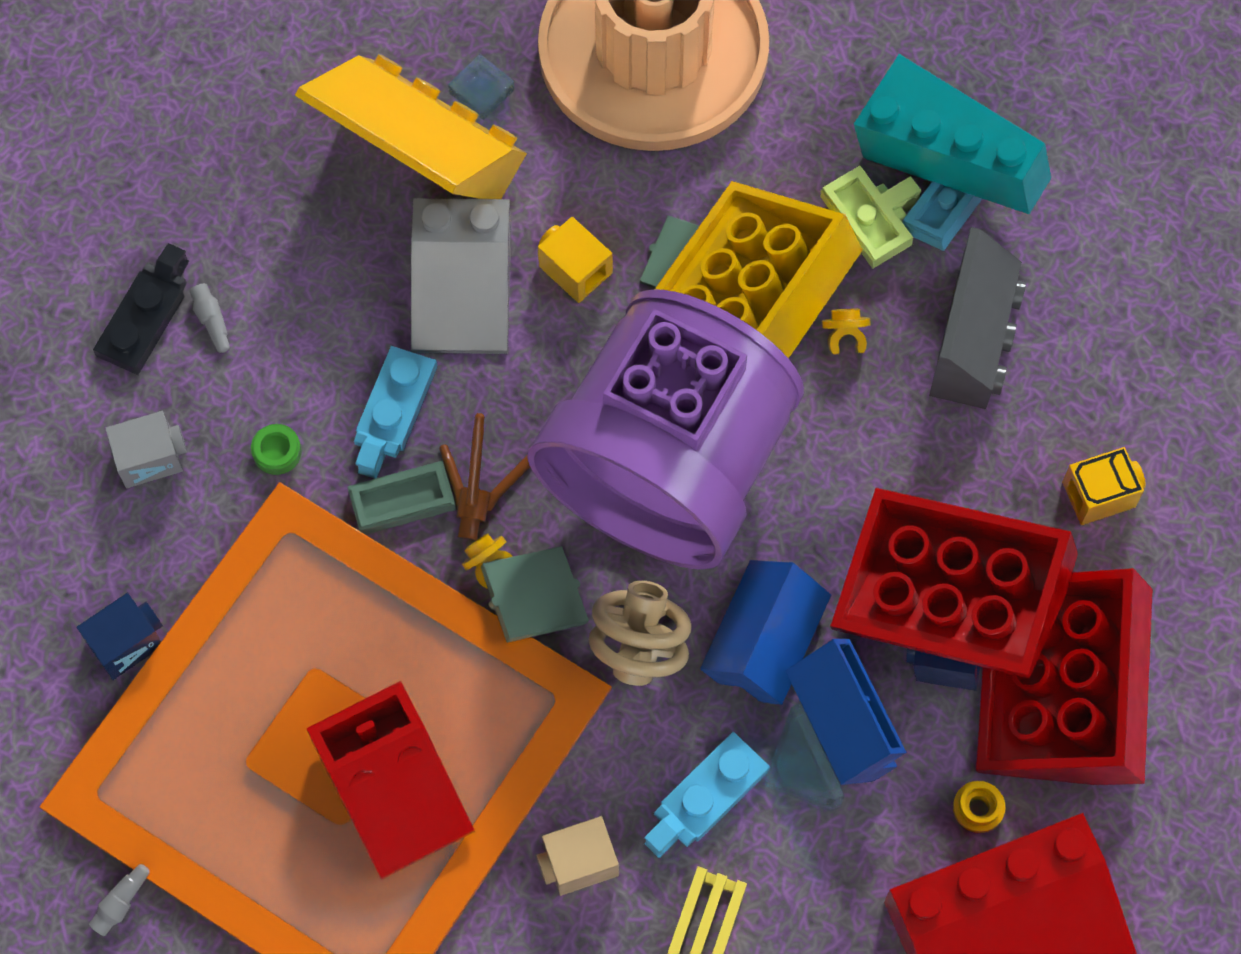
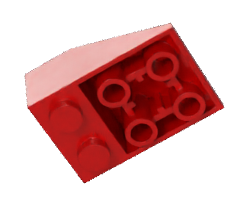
[306,681,475,880]

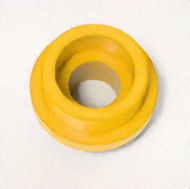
[953,781,1006,833]

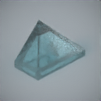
[764,703,845,812]

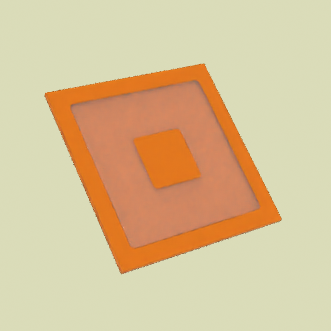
[39,482,612,954]

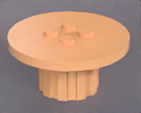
[538,0,769,151]

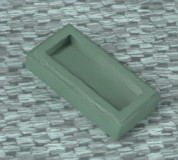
[347,460,456,535]

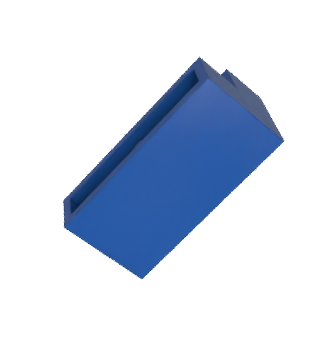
[700,560,832,705]
[785,639,907,785]

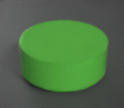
[251,424,302,475]

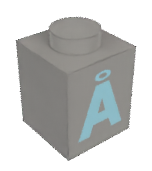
[106,411,187,489]

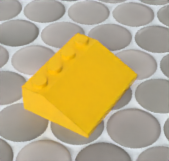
[295,54,527,199]
[655,181,863,359]

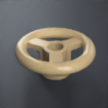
[592,581,691,650]
[589,621,689,686]

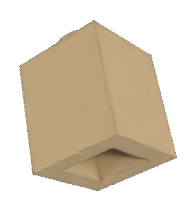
[536,816,619,896]

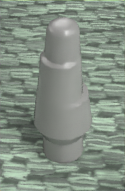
[189,283,230,353]
[89,864,150,936]

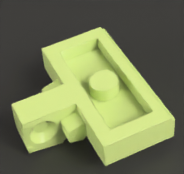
[820,165,922,269]

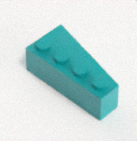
[854,54,1052,214]

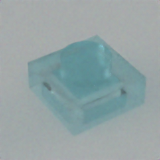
[448,54,515,120]

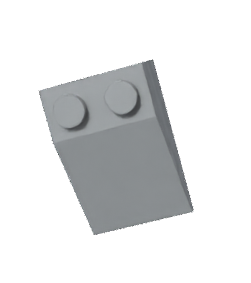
[411,198,512,354]

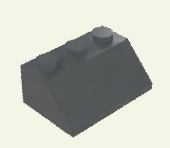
[929,227,1026,409]

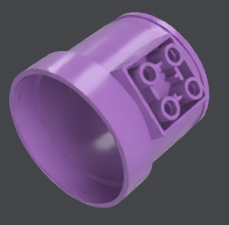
[527,289,804,569]

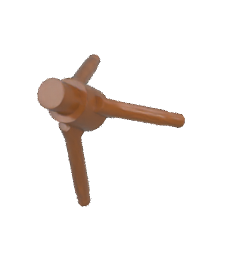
[439,413,530,541]

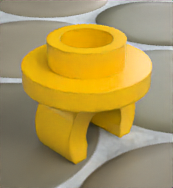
[822,308,871,355]
[461,533,513,589]

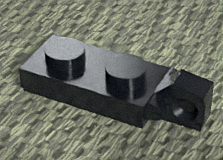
[93,243,189,375]

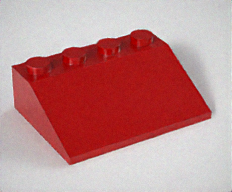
[830,488,1078,678]
[976,568,1153,785]
[884,813,1137,954]

